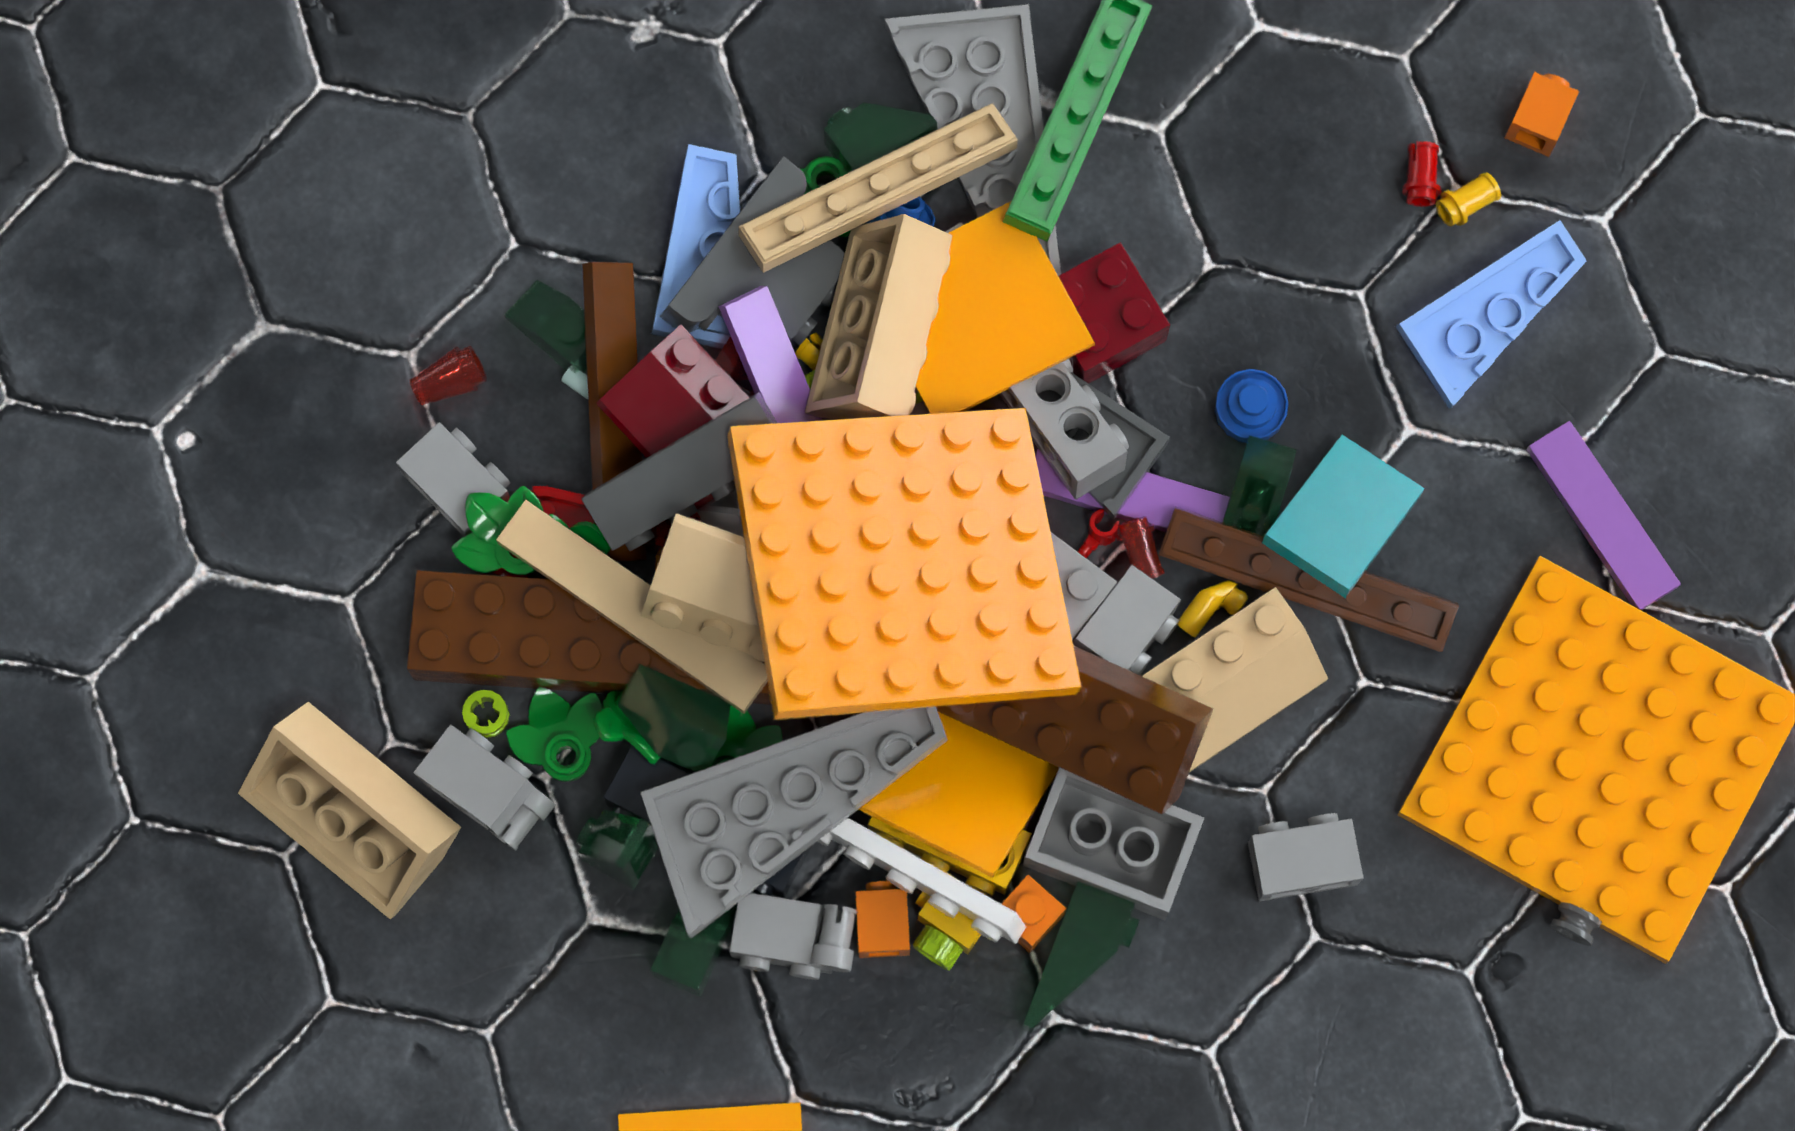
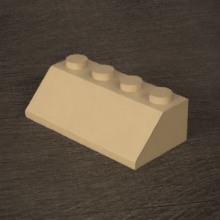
[805,214,953,420]
[641,514,765,662]
[1142,587,1328,773]
[238,702,461,919]

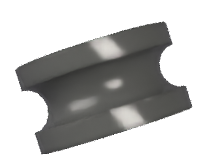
[1549,902,1602,946]

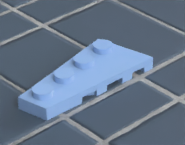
[651,144,740,352]
[1395,220,1586,408]

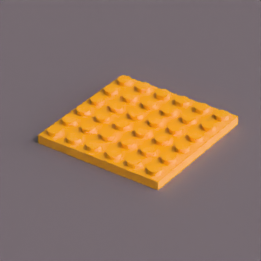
[727,408,1081,720]
[1397,556,1795,964]

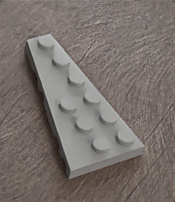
[885,4,1061,276]
[641,706,948,938]

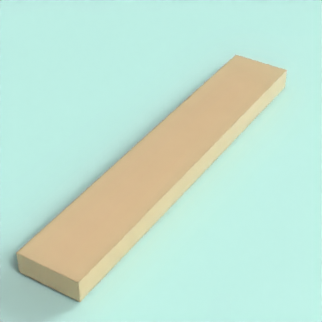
[738,103,1018,273]
[496,500,768,714]

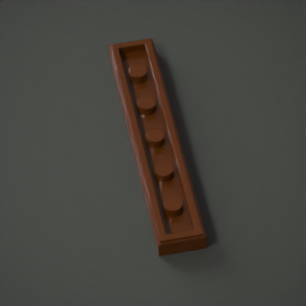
[582,262,647,561]
[1159,506,1459,652]

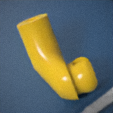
[1177,580,1248,637]

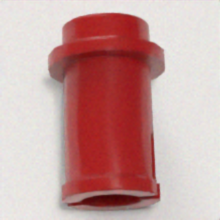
[1402,141,1441,207]

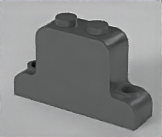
[660,156,845,345]

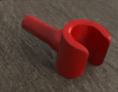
[1077,509,1119,559]

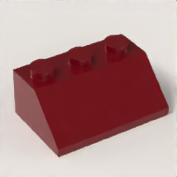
[596,325,749,509]

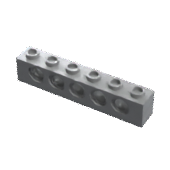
[946,223,1129,500]

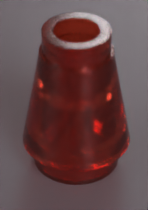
[409,346,487,406]

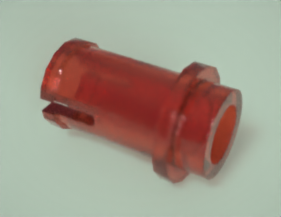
[1116,516,1165,579]

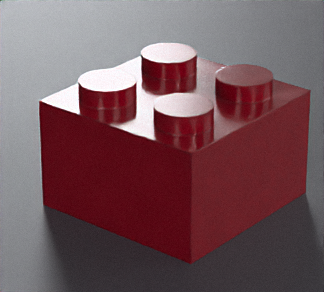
[1058,242,1170,384]

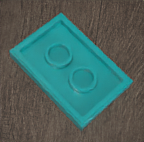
[1262,435,1425,598]

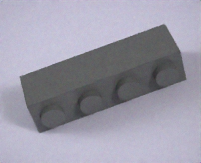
[581,392,777,551]

